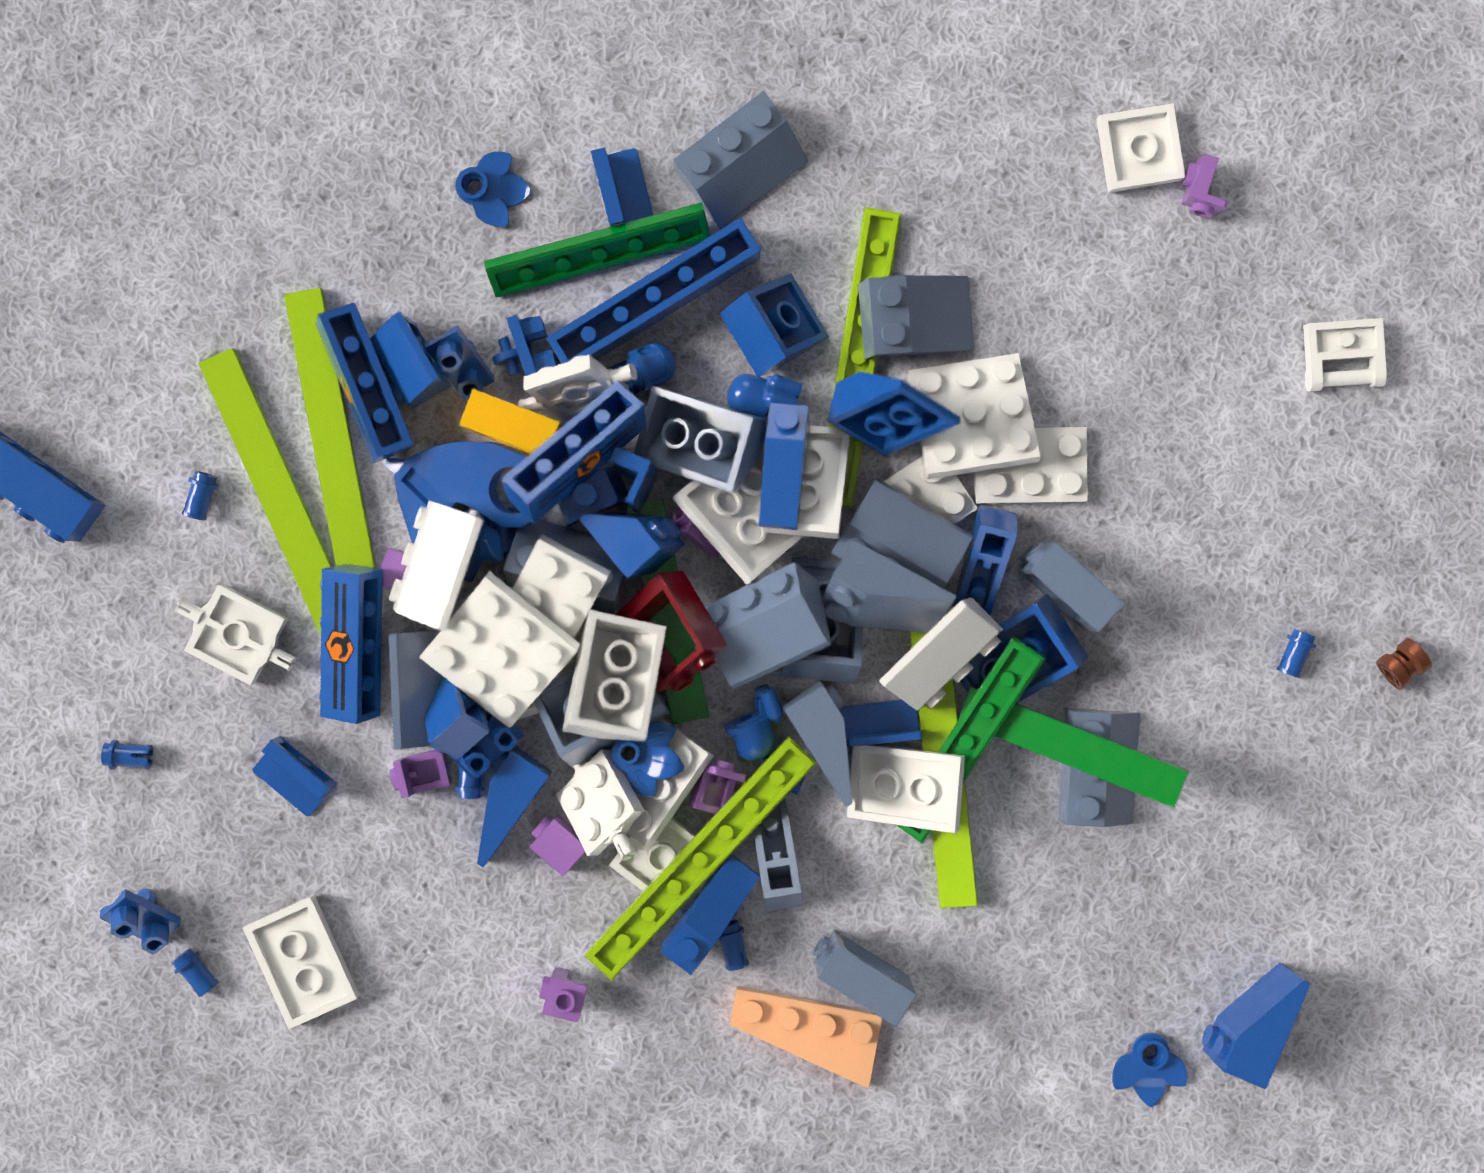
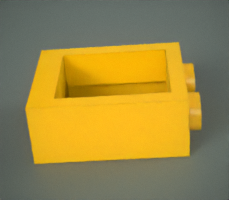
[459,389,564,454]

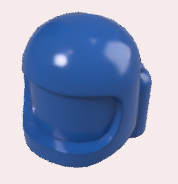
[607,342,676,395]
[727,373,803,418]
[723,684,783,761]

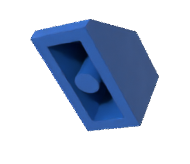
[424,676,489,760]

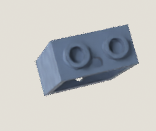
[1018,542,1124,632]
[813,930,917,1027]

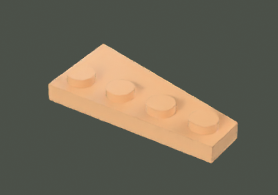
[730,986,882,1089]

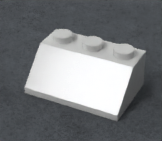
[389,500,483,631]
[879,597,1003,711]
[562,610,666,741]

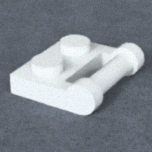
[1303,318,1387,392]

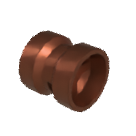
[1376,638,1432,690]

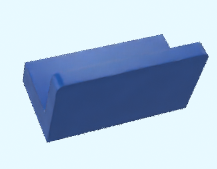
[591,147,654,227]
[610,446,658,514]
[841,699,923,747]
[253,736,337,816]

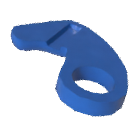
[384,441,532,544]

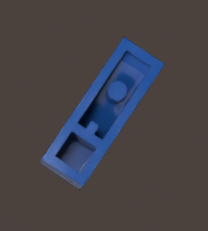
[758,403,810,530]
[952,505,1018,615]
[477,746,552,868]
[661,854,760,975]

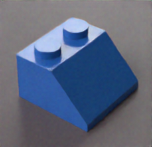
[719,274,829,377]
[370,311,452,408]
[579,512,685,578]

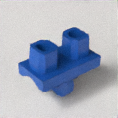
[492,315,558,376]
[425,325,495,400]
[449,713,524,781]
[100,889,181,954]

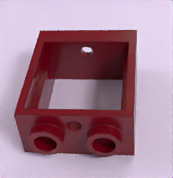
[615,570,728,692]

